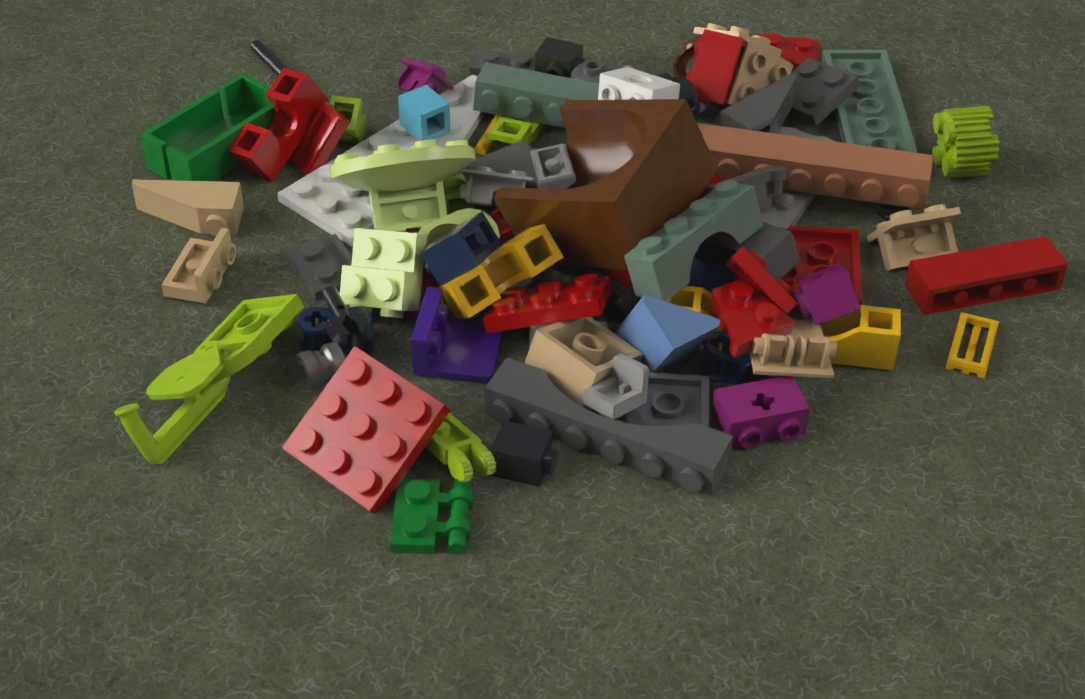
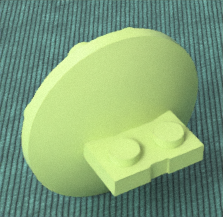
[329,139,476,232]

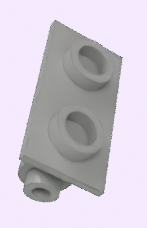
[460,166,538,206]

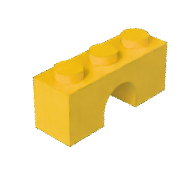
[437,224,564,319]

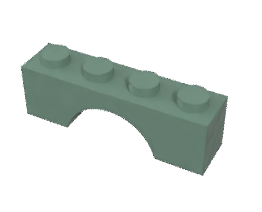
[624,180,764,301]

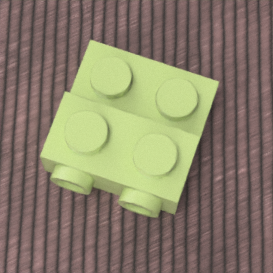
[340,228,426,318]

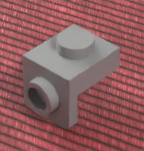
[583,354,649,419]

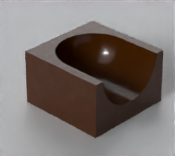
[493,99,717,270]

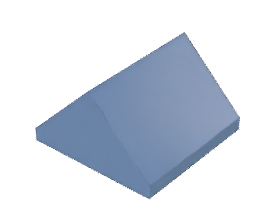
[617,294,720,373]

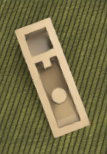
[132,179,244,236]

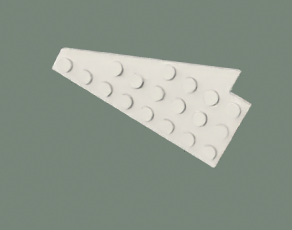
[277,75,485,247]

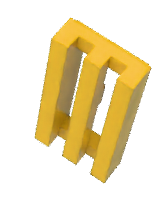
[945,312,999,379]

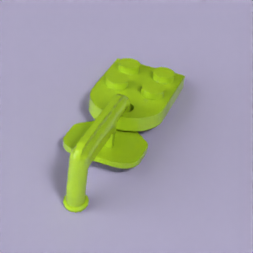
[114,294,304,465]

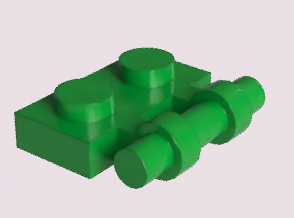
[390,478,474,554]

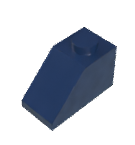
[420,212,501,286]

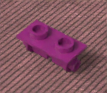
[397,58,454,94]

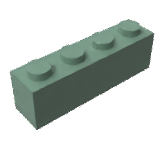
[473,62,599,128]

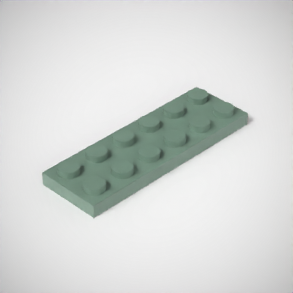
[821,49,918,153]

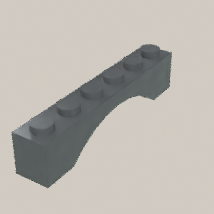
[485,357,733,495]

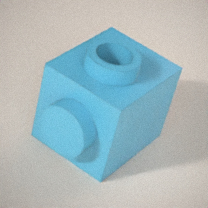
[398,85,451,141]

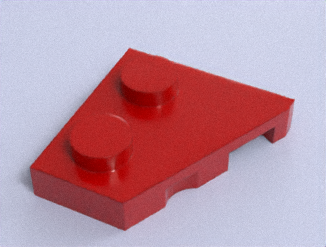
[710,278,795,358]

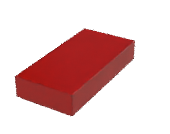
[290,102,350,176]

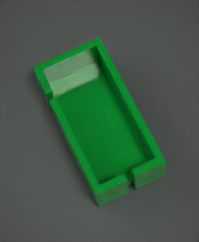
[140,72,274,182]

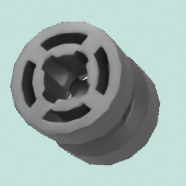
[296,341,345,391]

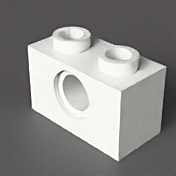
[598,67,680,100]

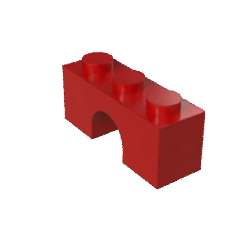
[227,68,328,182]

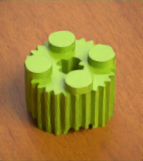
[932,106,1000,179]

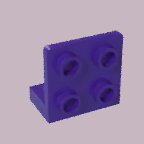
[411,287,504,383]

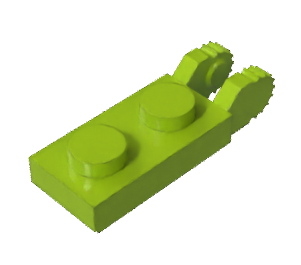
[425,413,496,483]

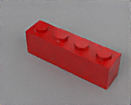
[905,236,1068,315]

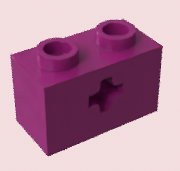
[794,263,861,325]
[712,376,810,449]

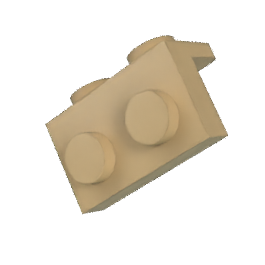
[161,228,236,303]

